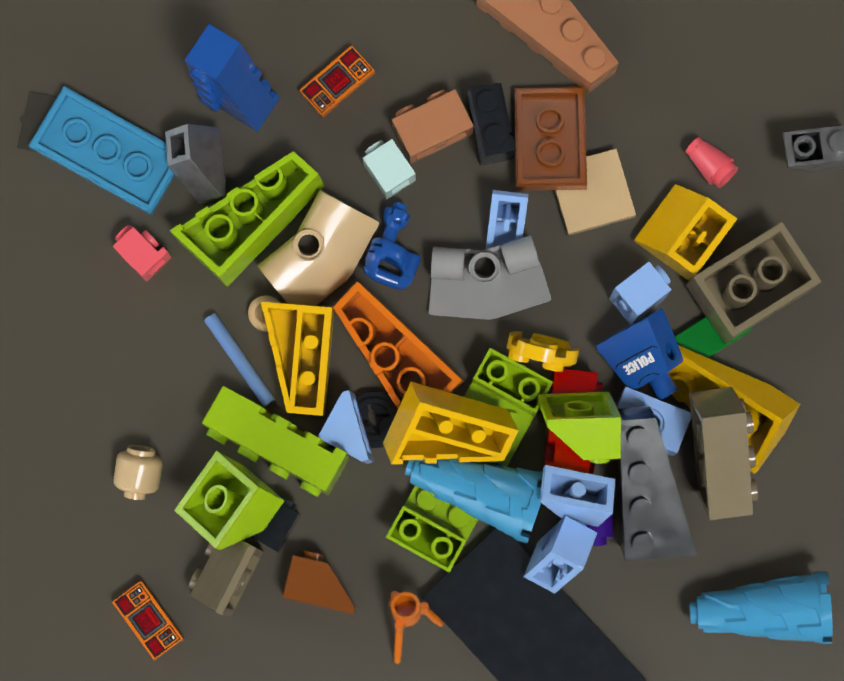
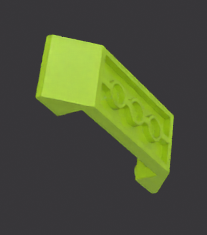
[386,348,553,572]

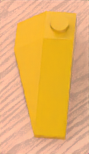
[668,345,800,474]

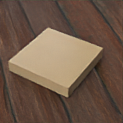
[554,149,636,236]

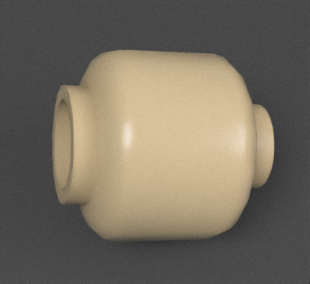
[113,445,163,500]

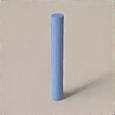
[204,313,276,408]

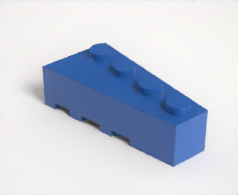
[185,24,280,132]

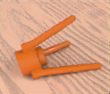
[388,591,444,664]

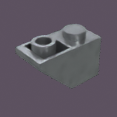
[165,124,226,204]
[783,125,844,172]

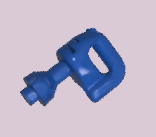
[363,202,421,290]

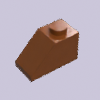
[282,550,356,615]

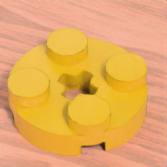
[506,331,580,372]

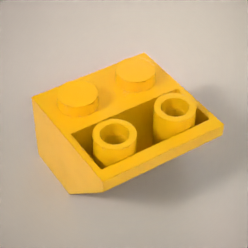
[634,184,737,281]

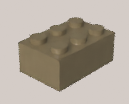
[686,222,822,345]
[689,387,758,520]

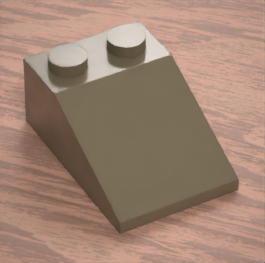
[188,541,264,616]

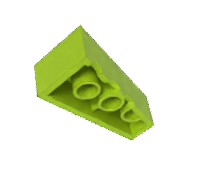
[169,151,325,287]
[202,386,349,497]

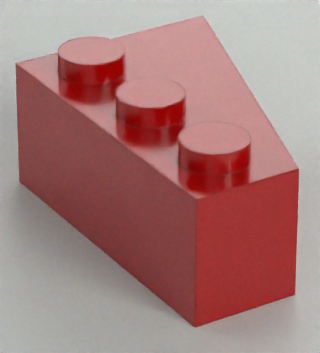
[542,369,603,474]

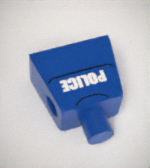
[596,308,683,400]

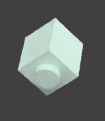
[363,139,416,200]

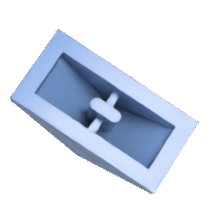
[486,190,528,249]
[318,390,374,464]

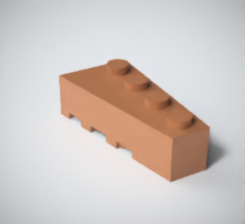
[476,0,619,94]

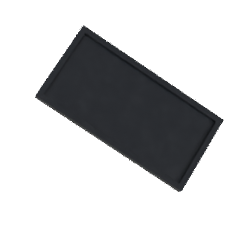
[422,529,646,681]

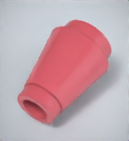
[685,137,738,188]

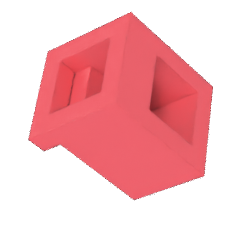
[113,225,172,282]

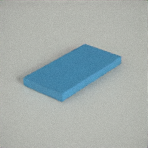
[29,86,176,216]

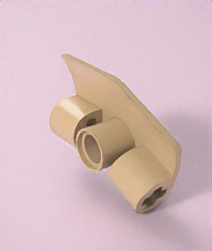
[257,190,379,306]

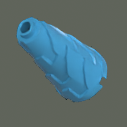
[405,459,543,544]
[690,571,833,645]

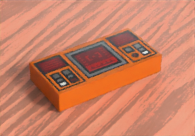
[299,45,375,118]
[112,581,184,661]

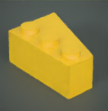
[260,302,334,416]
[383,382,519,464]

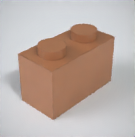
[392,89,474,164]

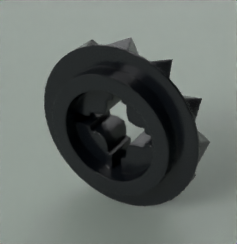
[356,392,398,449]

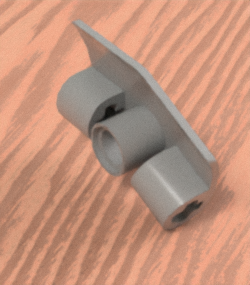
[428,235,551,320]

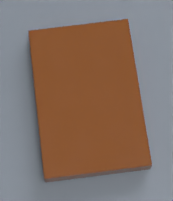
[514,87,587,191]

